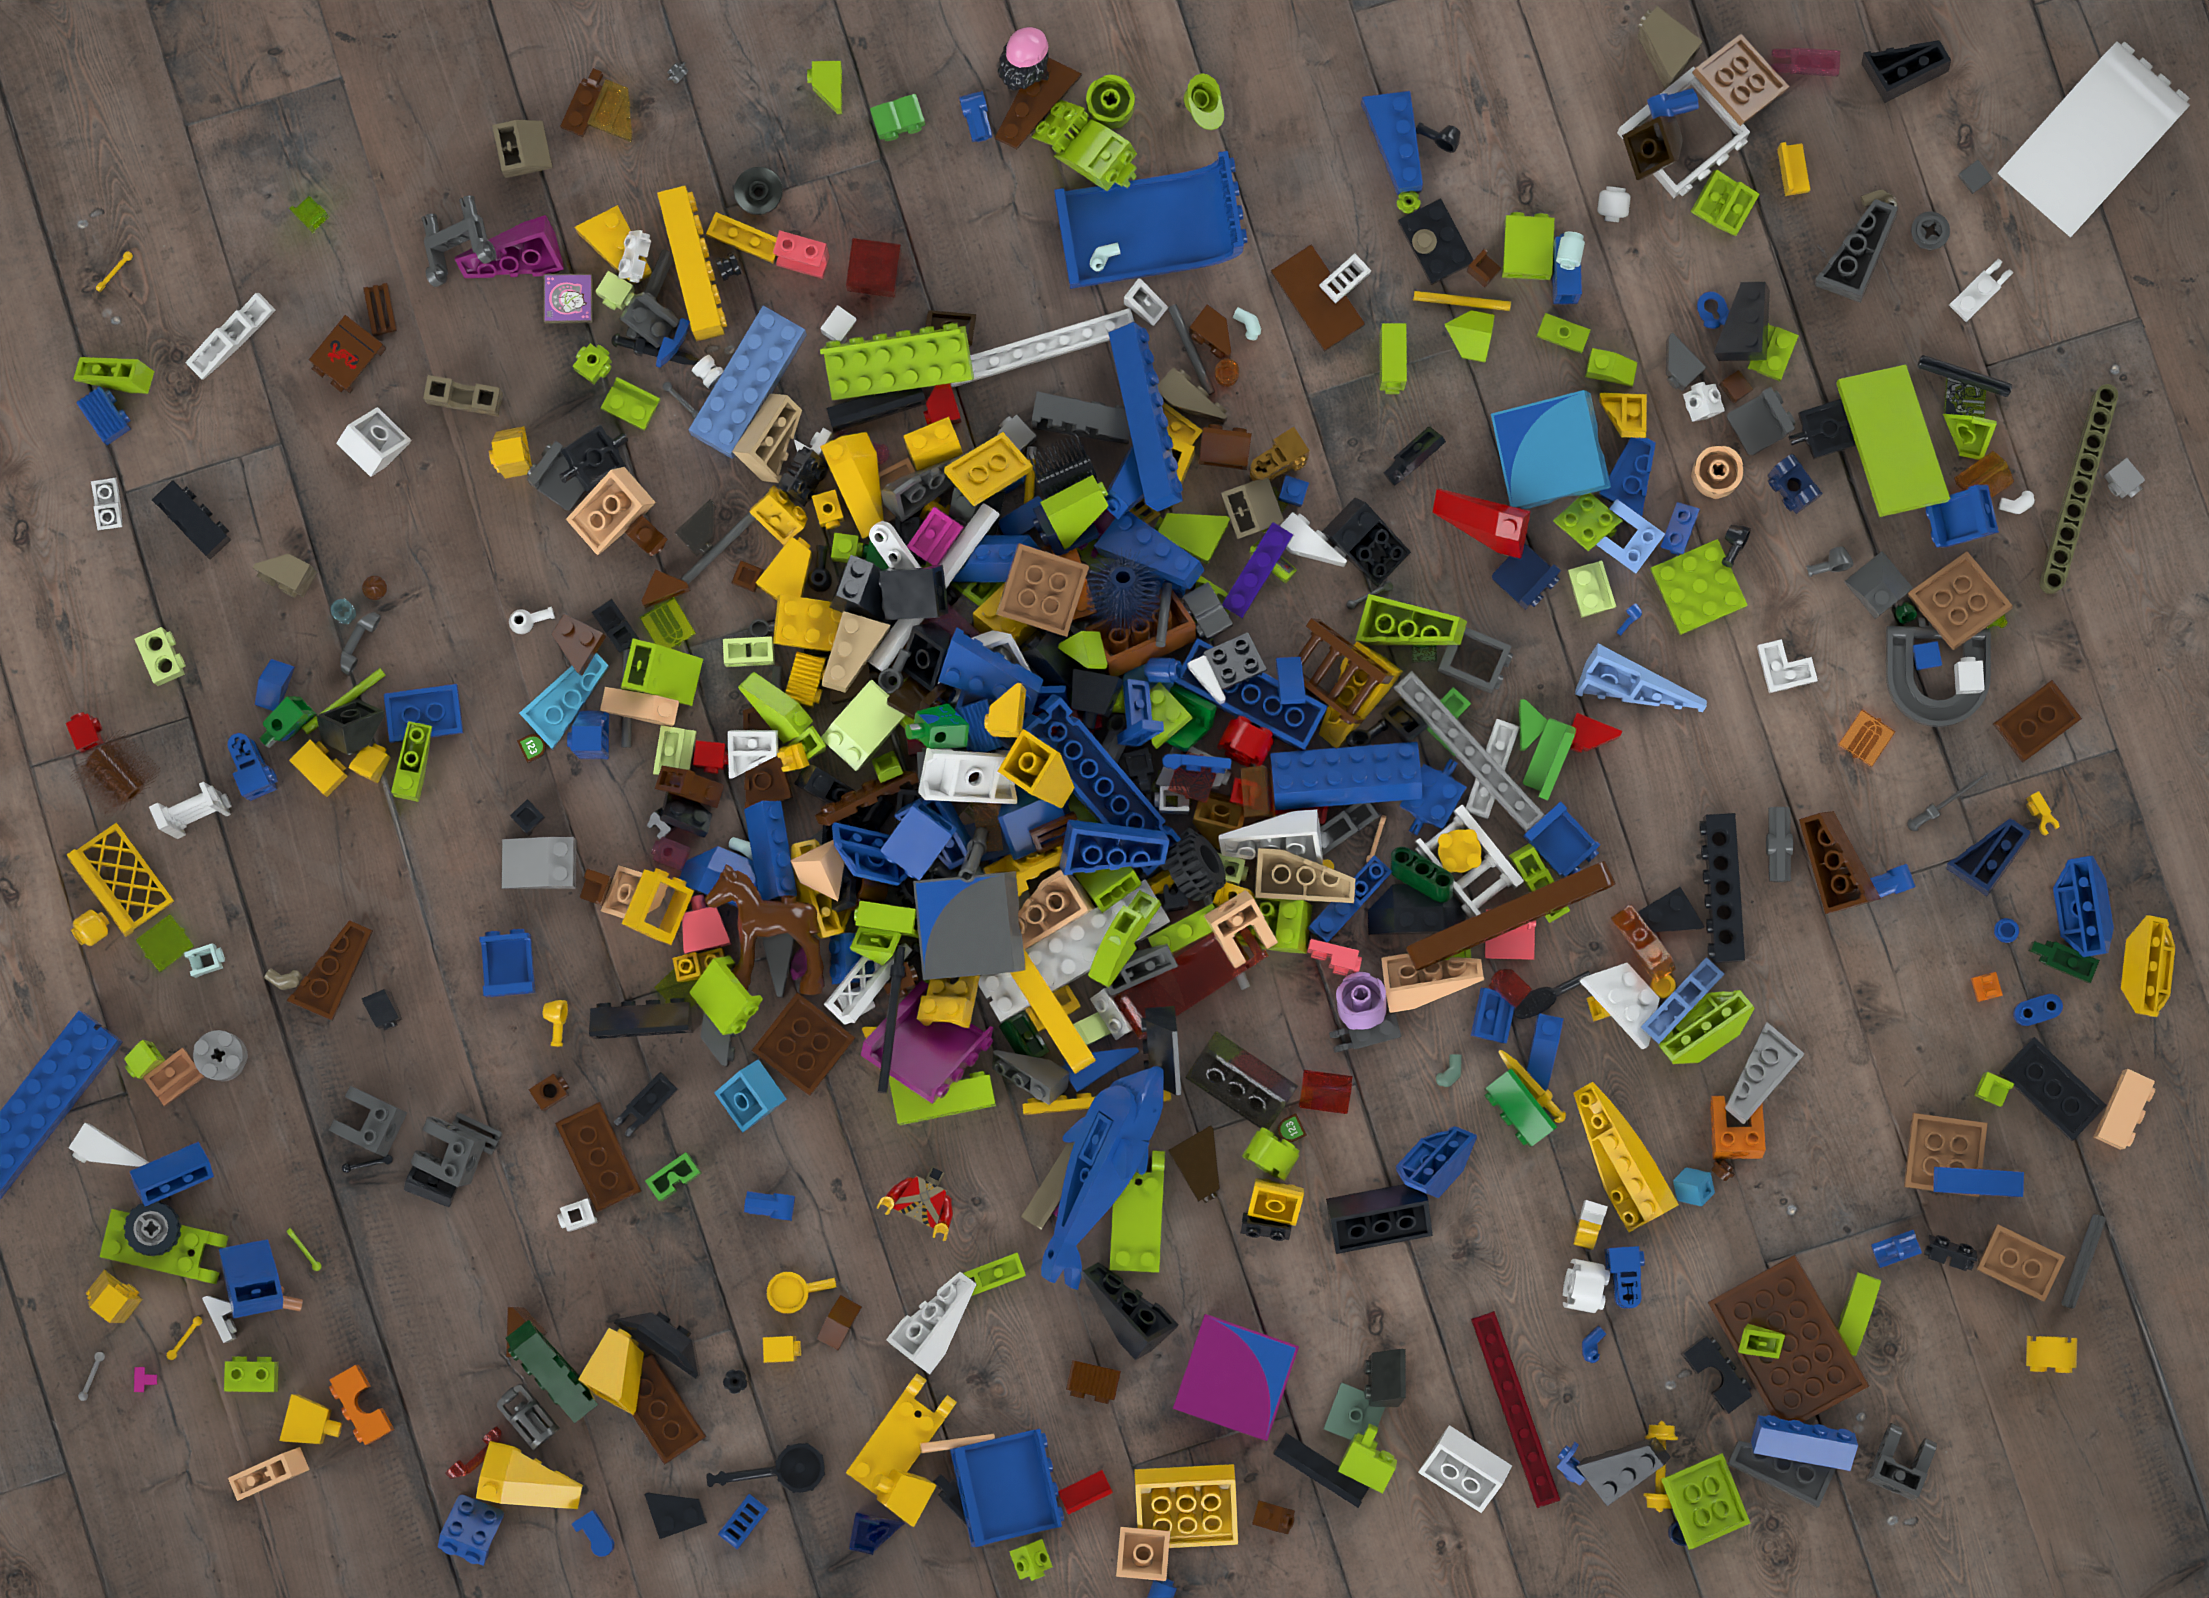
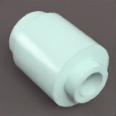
[1556,231,1585,270]

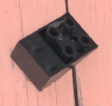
[1322,498,1411,587]

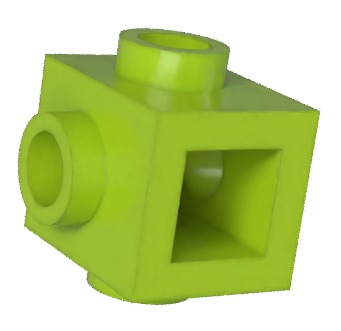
[573,343,612,385]
[1009,1539,1053,1581]

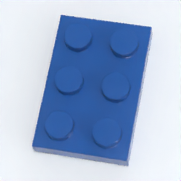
[384,684,464,743]

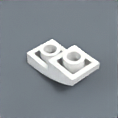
[91,477,123,530]

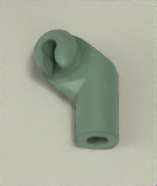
[1436,1054,1462,1087]

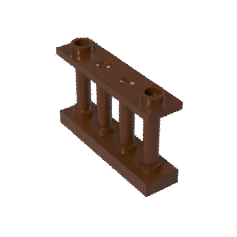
[1297,618,1394,725]

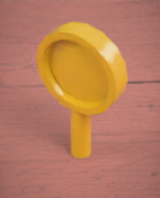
[767,1272,837,1313]

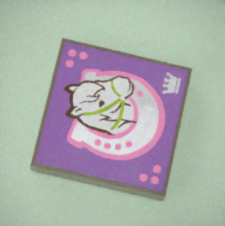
[544,274,593,324]

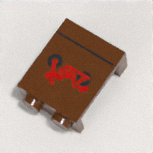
[309,315,386,394]

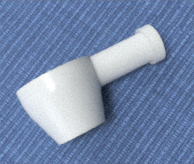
[509,606,555,634]

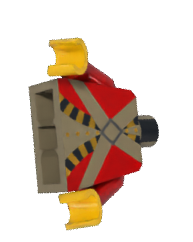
[877,1167,953,1241]

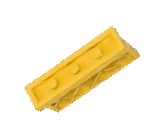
[67,822,174,937]

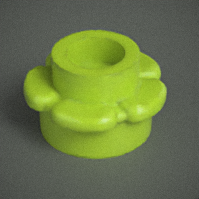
[1397,191,1421,214]

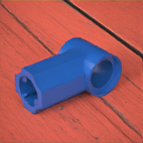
[1647,88,1699,119]
[959,91,992,142]
[1870,864,1916,898]
[744,1191,795,1221]

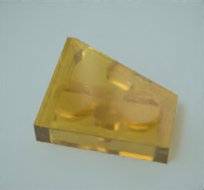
[587,79,633,142]

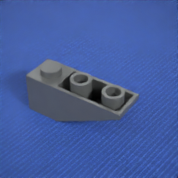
[992,1050,1069,1105]

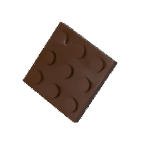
[751,992,855,1096]

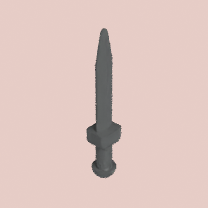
[1907,773,1988,831]

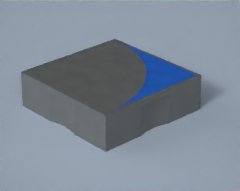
[913,871,1026,980]

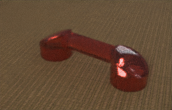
[445,1426,502,1479]

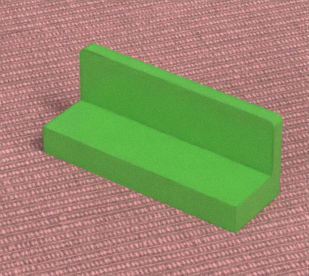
[1523,718,1577,800]

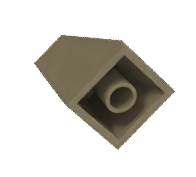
[1637,6,1703,89]

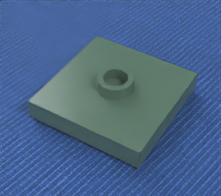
[1323,1383,1385,1440]

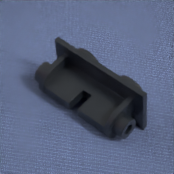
[1240,1212,1292,1241]
[1924,1235,1977,1271]

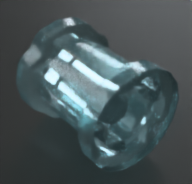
[331,599,356,624]

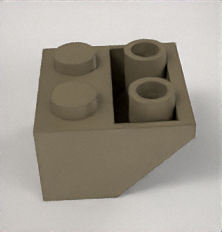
[492,120,553,178]
[1221,478,1284,539]
[253,554,317,598]

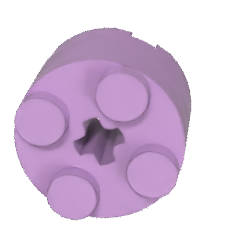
[1336,972,1387,1030]

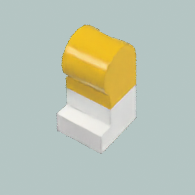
[1573,1200,1607,1250]

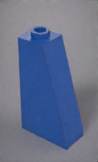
[1104,444,1144,519]

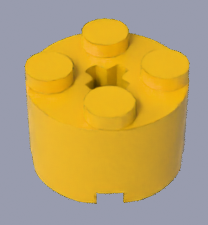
[2026,1336,2077,1373]

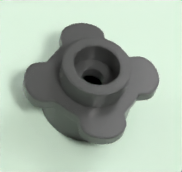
[667,62,689,84]

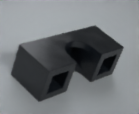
[1681,1336,1752,1414]

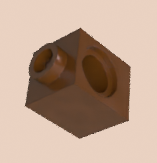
[528,1073,570,1111]

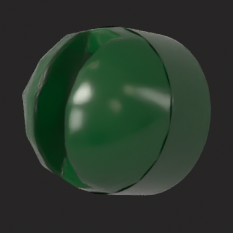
[1895,602,1917,624]

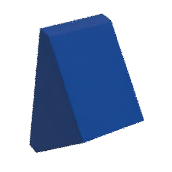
[255,659,295,711]

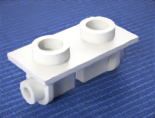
[618,230,651,283]
[1090,988,1135,1040]

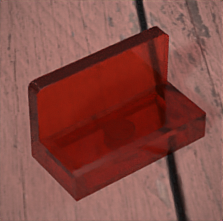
[1299,1070,1353,1114]

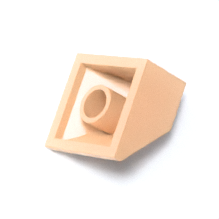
[601,865,668,919]

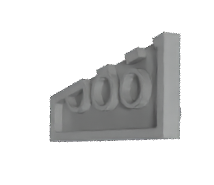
[1725,1022,1804,1124]

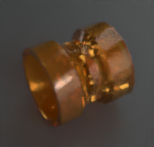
[1215,359,1239,387]

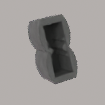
[1183,582,1233,641]

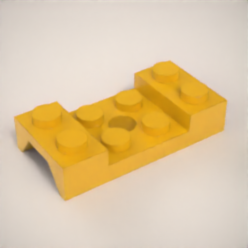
[983,844,1063,897]
[917,975,980,1028]

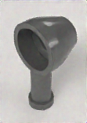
[1806,546,1854,577]
[878,648,911,693]

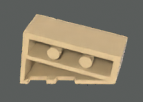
[732,394,802,483]
[822,611,890,693]

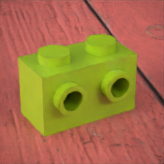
[224,1356,279,1392]

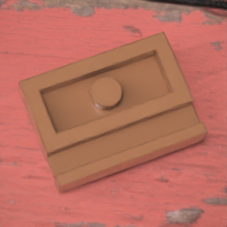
[143,1048,205,1106]

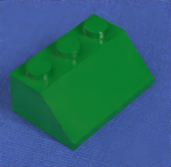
[1484,1069,1557,1147]

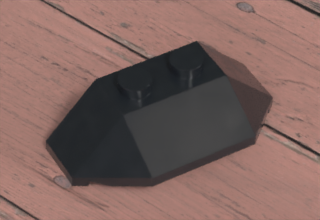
[1368,884,1466,935]
[614,1311,700,1379]

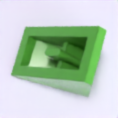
[1519,699,1548,751]

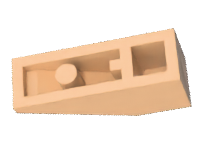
[600,687,679,727]
[228,1447,309,1501]

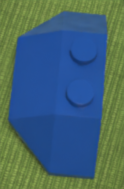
[952,535,1042,582]
[832,822,909,886]
[679,846,758,908]
[2053,856,2114,957]
[1396,1126,1477,1198]

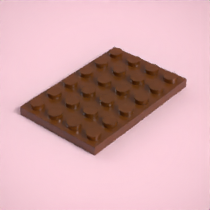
[1708,1254,1870,1422]

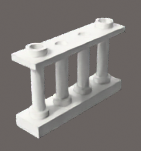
[149,782,232,839]
[1415,805,1524,918]

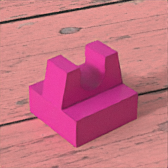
[134,1367,157,1392]

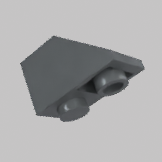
[700,1013,737,1067]

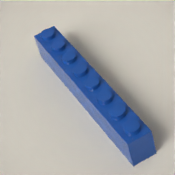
[1109,322,1183,512]

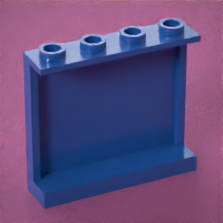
[950,1429,1064,1547]

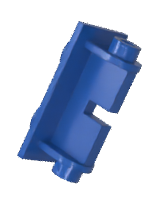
[1661,502,1700,556]

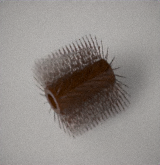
[70,730,161,818]

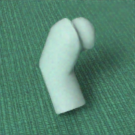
[1090,242,1120,271]
[1233,307,1261,341]
[729,837,753,860]

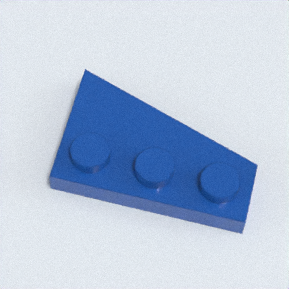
[1599,437,1656,517]

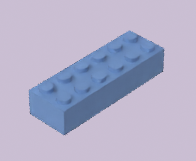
[689,306,807,459]

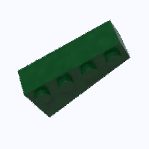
[505,1320,598,1423]

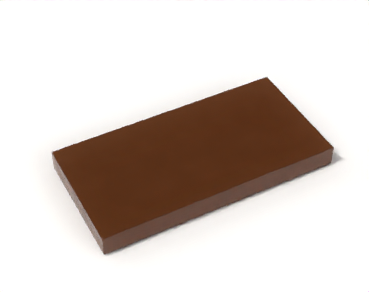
[1271,244,1365,352]
[555,1102,642,1213]
[632,1354,707,1465]

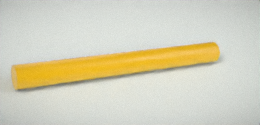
[1413,291,1511,311]

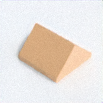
[1116,1527,1170,1581]

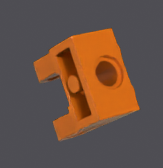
[1710,1096,1766,1159]

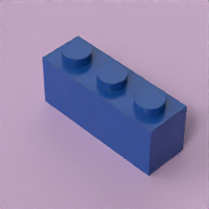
[129,1142,214,1206]

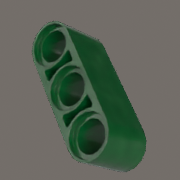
[1390,847,1454,902]

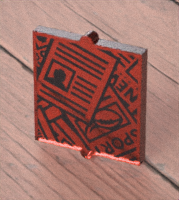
[1168,751,1217,803]

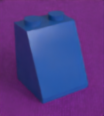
[998,791,1072,860]

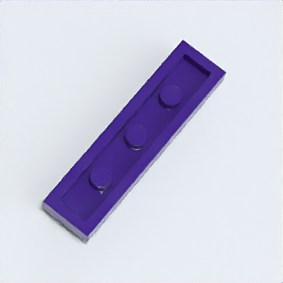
[1222,522,1294,618]

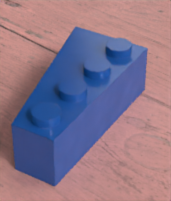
[1361,91,1423,195]
[1094,511,1205,589]

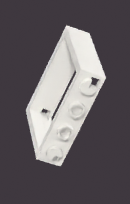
[1617,66,1750,198]

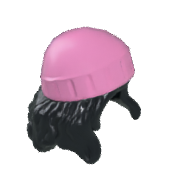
[998,27,1049,91]

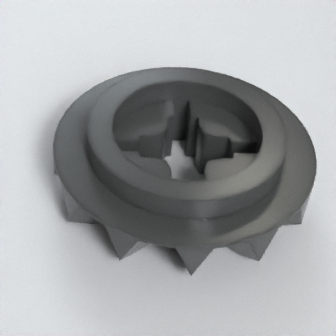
[1910,211,1950,251]

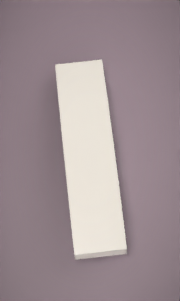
[185,293,275,380]

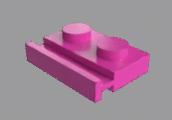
[907,507,964,566]

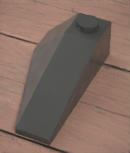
[881,451,971,522]

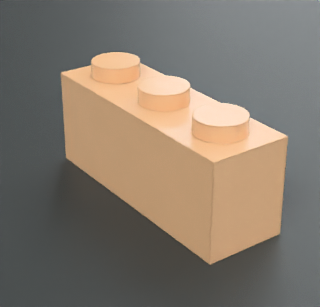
[2093,1069,2155,1150]

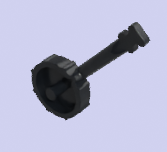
[706,1443,825,1493]

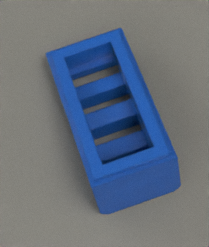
[718,1494,769,1549]

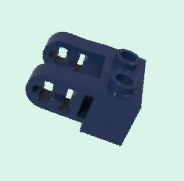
[1767,454,1823,514]

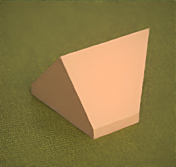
[790,840,844,901]

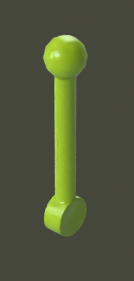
[286,1228,321,1271]

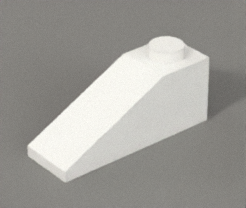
[69,1123,149,1167]

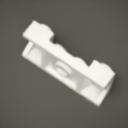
[918,748,1017,804]

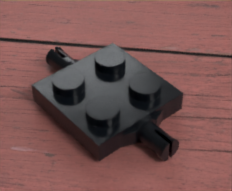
[1788,399,1856,459]
[559,424,628,492]

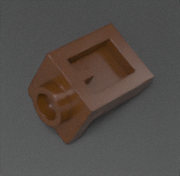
[624,515,668,557]

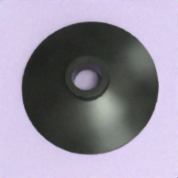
[734,167,783,215]

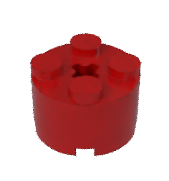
[1217,716,1274,769]

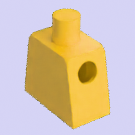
[279,1394,342,1444]
[872,1469,937,1527]

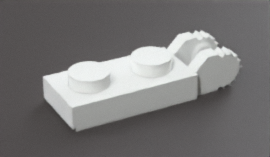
[1949,259,2013,322]

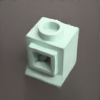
[184,944,225,978]

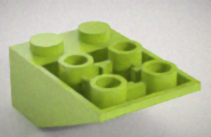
[620,639,703,706]
[1233,895,1313,954]

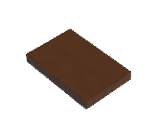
[1993,680,2082,763]

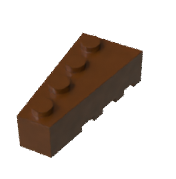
[1799,811,1881,914]

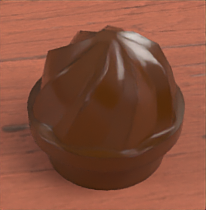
[362,576,387,600]

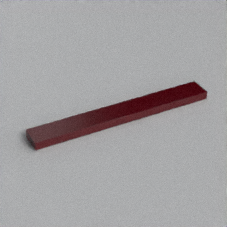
[1471,1311,1560,1508]

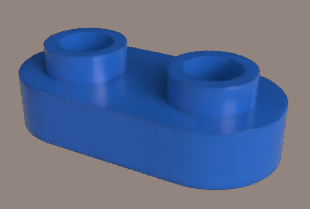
[2013,994,2063,1026]

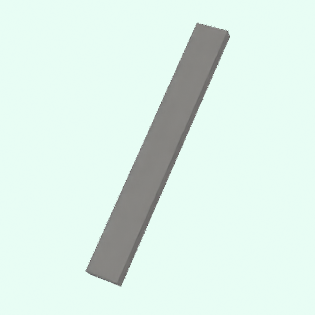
[1394,671,1545,832]

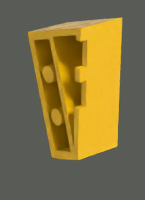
[574,205,652,285]
[86,1269,143,1323]

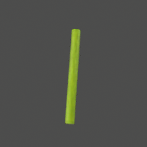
[302,668,386,735]

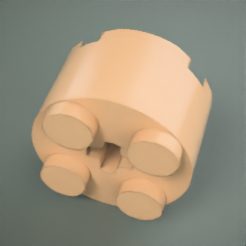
[1691,446,1743,499]

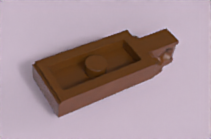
[560,68,603,137]

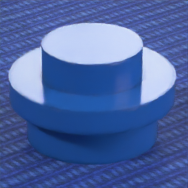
[1994,918,2019,943]

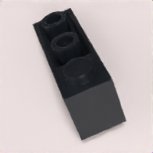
[794,764,868,819]

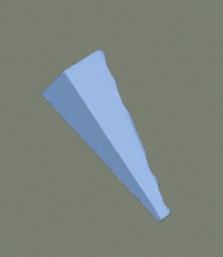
[1575,644,1707,712]

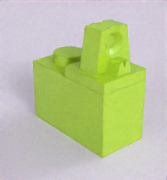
[1338,1423,1397,1494]

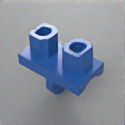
[1871,1230,1922,1268]

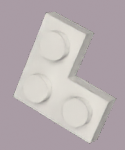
[1757,639,1818,693]

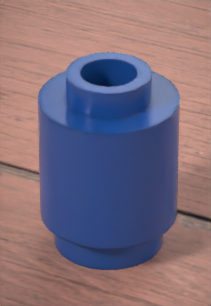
[1144,658,1182,683]
[1147,1578,1177,1598]

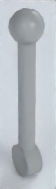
[78,1352,105,1401]

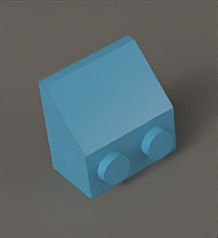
[714,1059,787,1133]

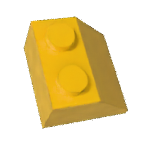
[1248,1178,1304,1226]

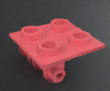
[1485,909,1536,960]

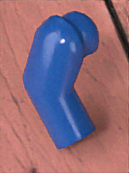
[1582,1325,1607,1363]

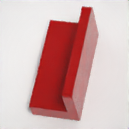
[1058,1470,1113,1515]

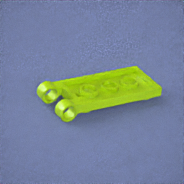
[1110,1150,1165,1272]
[99,1209,229,1284]

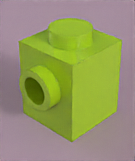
[831,533,863,563]

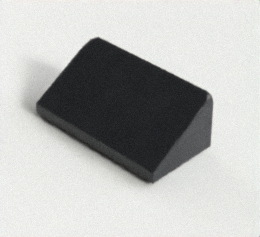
[404,1166,458,1207]

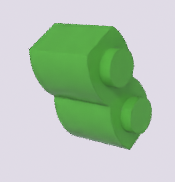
[870,94,926,141]

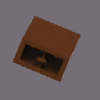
[1199,424,1252,470]

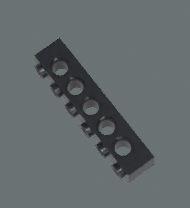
[1699,813,1745,963]

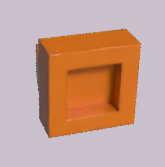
[1971,972,2003,1002]

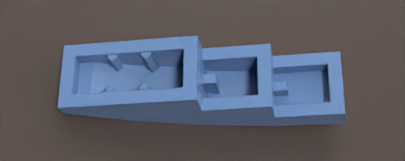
[1641,957,1724,1044]

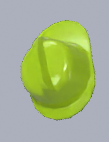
[1184,73,1224,130]

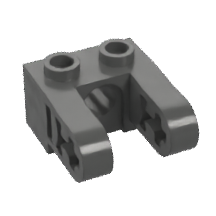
[329,1086,408,1157]
[411,1116,487,1187]
[1866,1423,1937,1500]

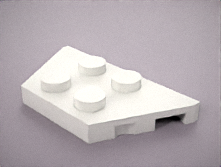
[1579,963,1660,1049]

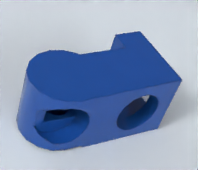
[572,1509,614,1557]

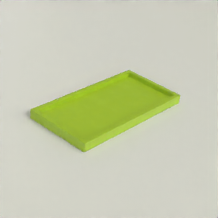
[1836,365,1950,517]

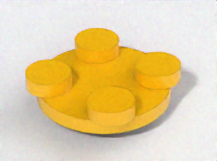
[1438,829,1482,873]

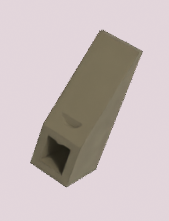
[1157,368,1227,423]

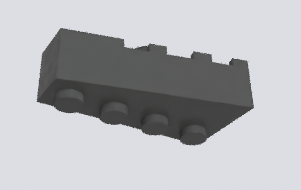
[1815,199,1898,303]
[1032,392,1130,444]

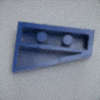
[567,711,609,759]
[894,797,971,870]

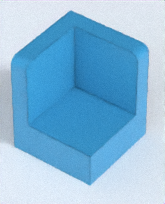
[1673,1167,1715,1207]

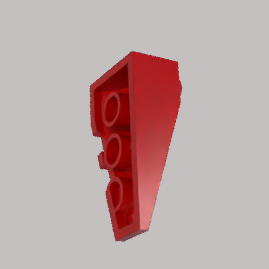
[1432,488,1531,559]

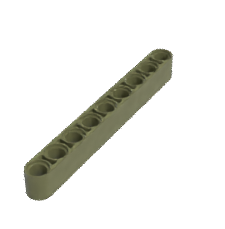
[2039,384,2118,594]

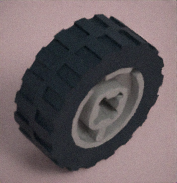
[124,1202,182,1256]

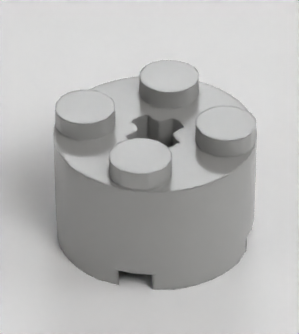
[193,1030,248,1081]

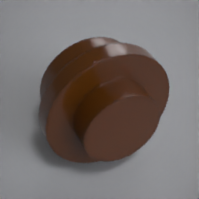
[1711,1159,1735,1181]

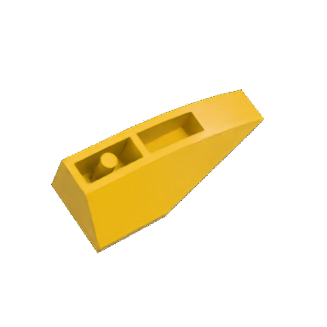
[1573,1082,1679,1232]

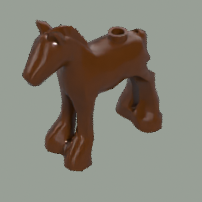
[705,864,825,995]

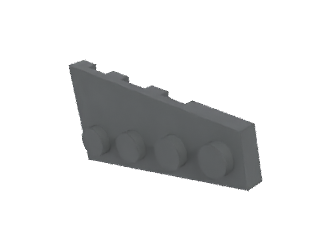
[1727,1441,1836,1508]

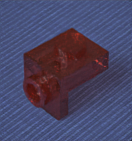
[1488,969,1532,1007]

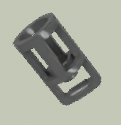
[497,1384,560,1450]

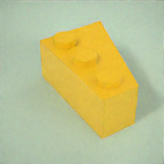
[489,426,532,479]

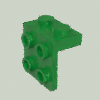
[1166,684,1216,751]

